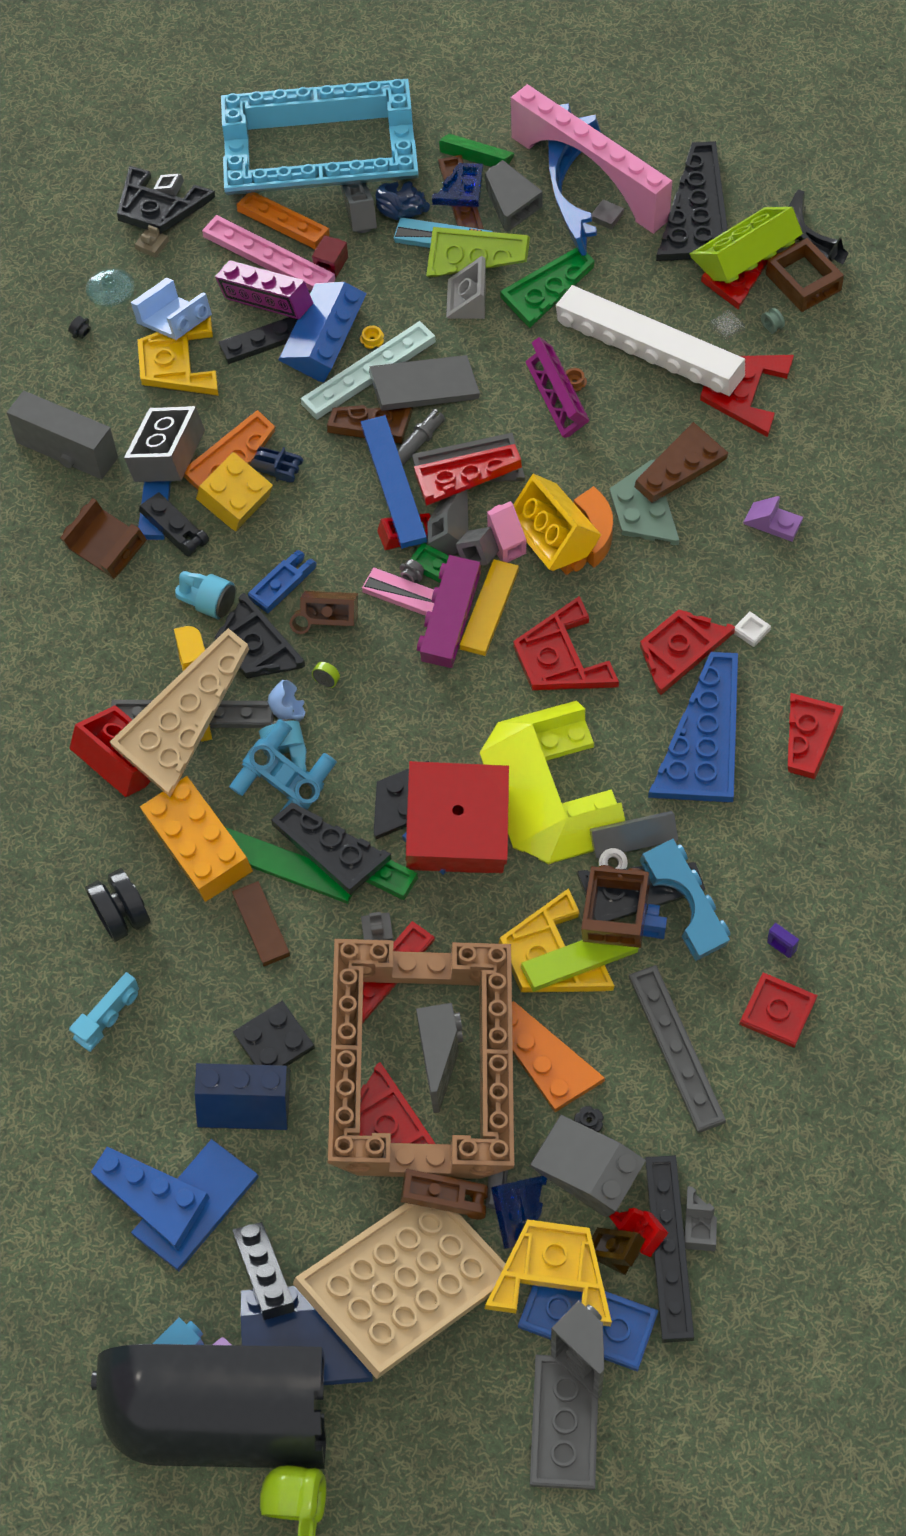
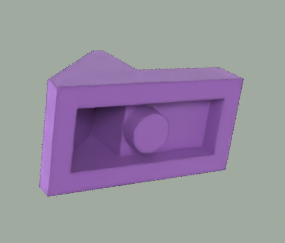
[743,496,803,542]

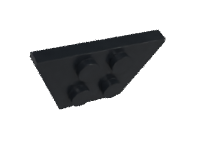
[215,593,305,679]
[374,761,429,840]

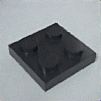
[233,1000,315,1066]

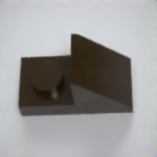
[592,1227,645,1275]

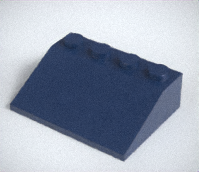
[241,1286,373,1385]

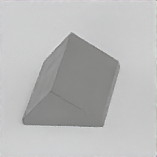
[446,256,486,319]

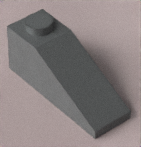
[340,183,377,233]

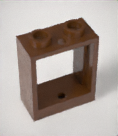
[766,238,844,312]
[581,865,650,948]

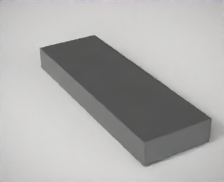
[590,811,678,858]

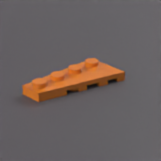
[183,410,275,490]

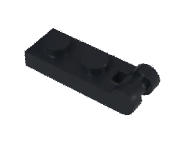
[139,492,209,557]

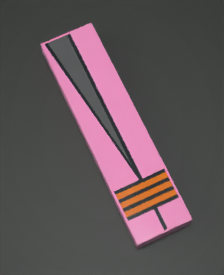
[362,568,434,616]

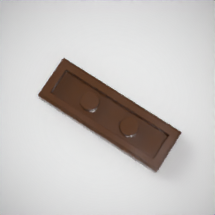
[232,881,290,967]

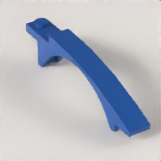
[548,103,601,256]

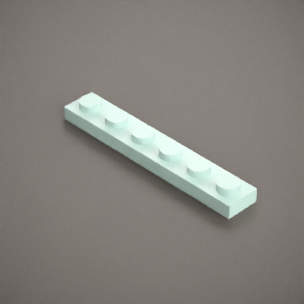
[301,321,436,420]

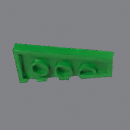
[500,247,595,328]

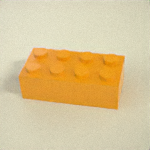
[140,776,253,902]

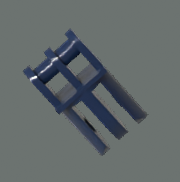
[250,446,304,483]

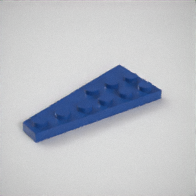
[648,652,738,802]

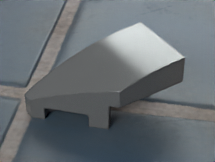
[685,1186,717,1251]

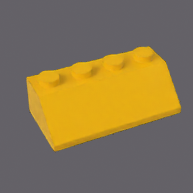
[513,474,601,571]

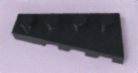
[271,802,392,895]

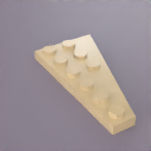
[110,628,249,797]

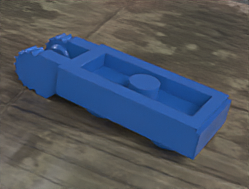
[248,550,317,613]

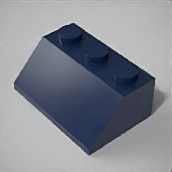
[195,1063,291,1130]

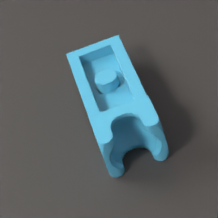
[69,972,139,1052]

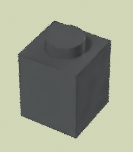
[456,527,499,565]

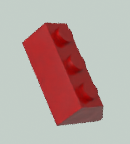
[69,705,151,797]

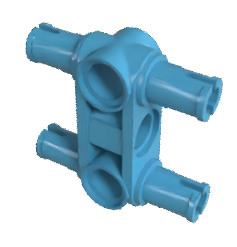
[229,719,337,812]

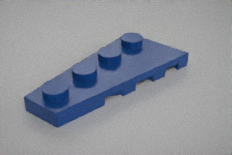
[91,1147,210,1250]

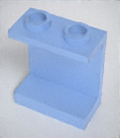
[131,278,212,340]

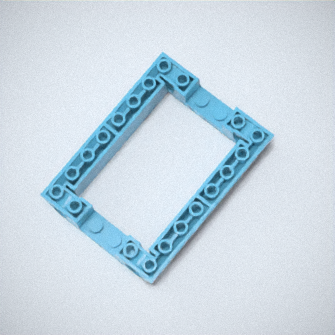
[221,79,418,195]

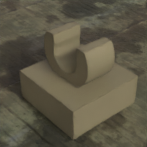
[134,225,169,258]

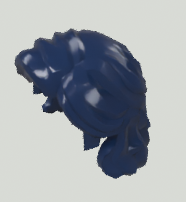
[375,181,430,220]

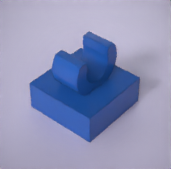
[643,904,667,939]

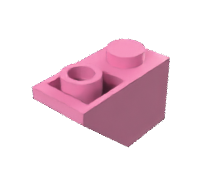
[487,501,526,562]

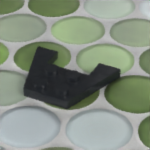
[117,166,215,234]

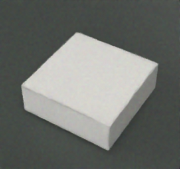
[734,612,771,647]

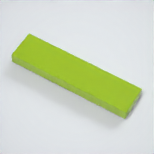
[521,940,639,992]

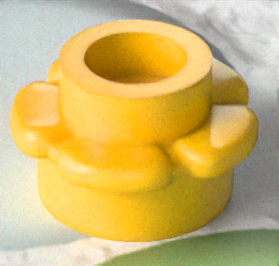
[360,326,384,349]

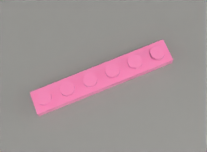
[202,215,335,291]

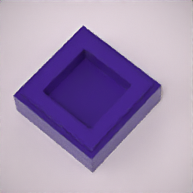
[767,922,799,958]

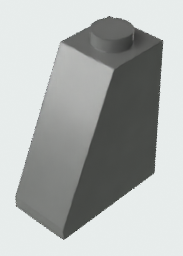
[485,160,543,232]

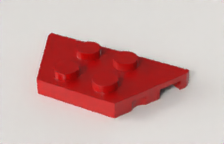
[640,609,735,695]
[359,1062,435,1144]

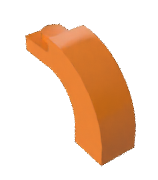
[560,486,613,575]

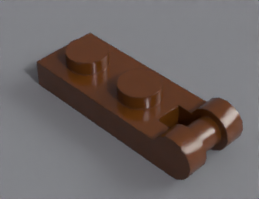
[400,1169,489,1220]

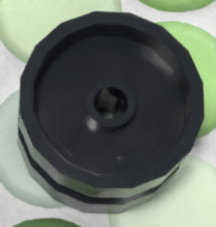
[85,868,151,943]

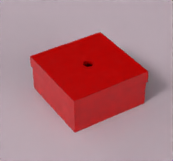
[406,761,509,873]

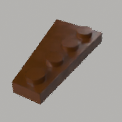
[634,422,728,503]

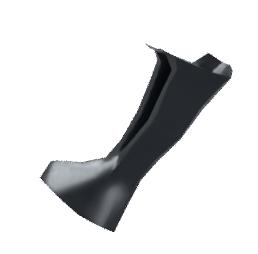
[789,189,849,265]

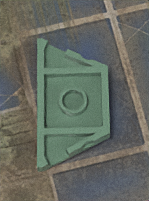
[609,460,679,545]

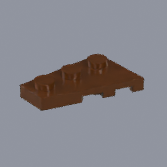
[327,405,413,444]

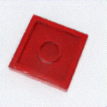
[739,972,818,1048]

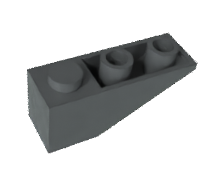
[428,490,468,556]

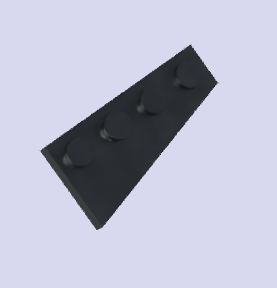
[577,862,705,922]

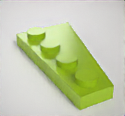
[426,227,530,277]

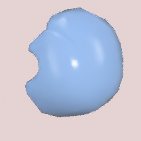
[268,680,305,722]

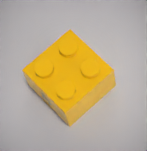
[196,452,273,531]

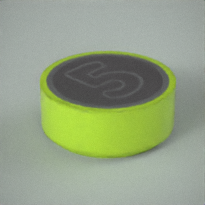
[312,662,340,688]

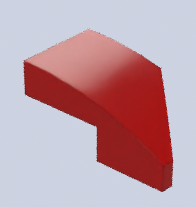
[609,1208,668,1257]

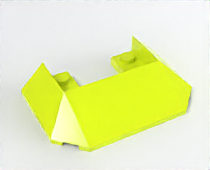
[480,700,625,864]

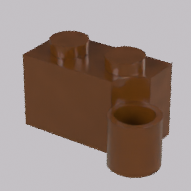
[289,591,358,634]

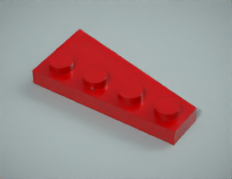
[701,259,768,310]
[414,444,522,506]

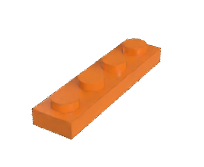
[237,192,330,250]

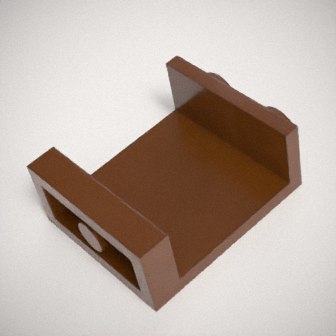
[60,498,147,579]

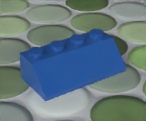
[278,282,367,382]

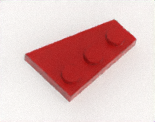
[788,693,844,779]

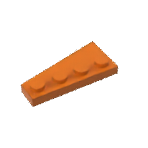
[512,1001,605,1112]

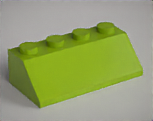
[690,207,803,283]

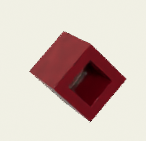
[312,235,348,278]

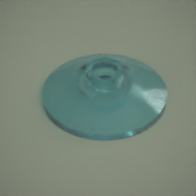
[86,268,135,306]

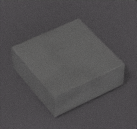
[592,200,624,230]

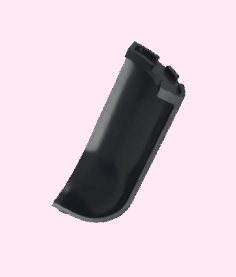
[91,1344,327,1469]

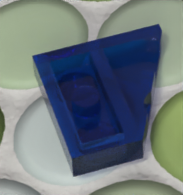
[432,163,483,207]
[491,1176,547,1249]

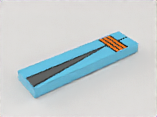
[394,218,493,248]

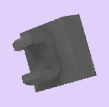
[361,912,393,941]

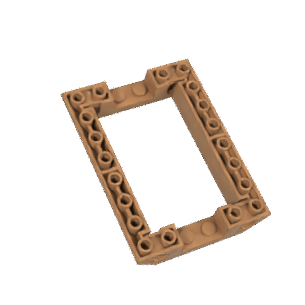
[328,939,514,1179]

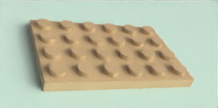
[293,1203,506,1379]

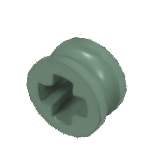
[761,308,785,334]

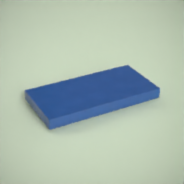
[131,1139,258,1272]
[518,1285,658,1372]

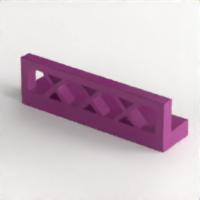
[525,337,590,438]

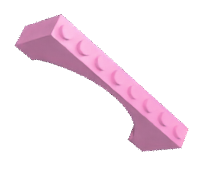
[511,84,672,234]

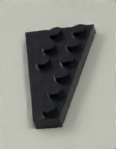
[656,141,728,261]

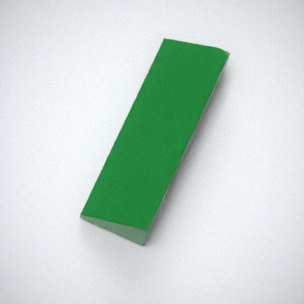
[439,134,514,167]

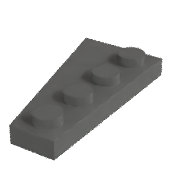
[412,433,525,482]

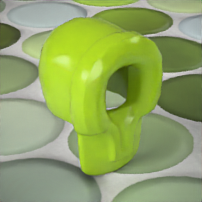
[260,1465,326,1536]

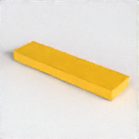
[460,559,519,656]

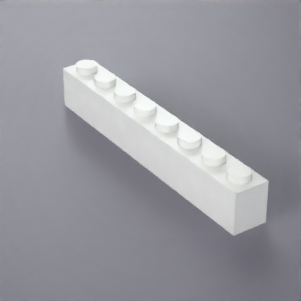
[556,285,745,396]

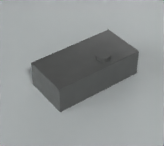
[7,390,118,480]

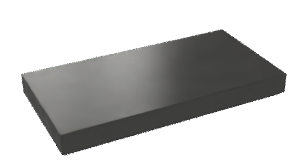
[369,355,480,411]
[530,1355,598,1490]

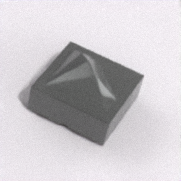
[153,174,184,196]

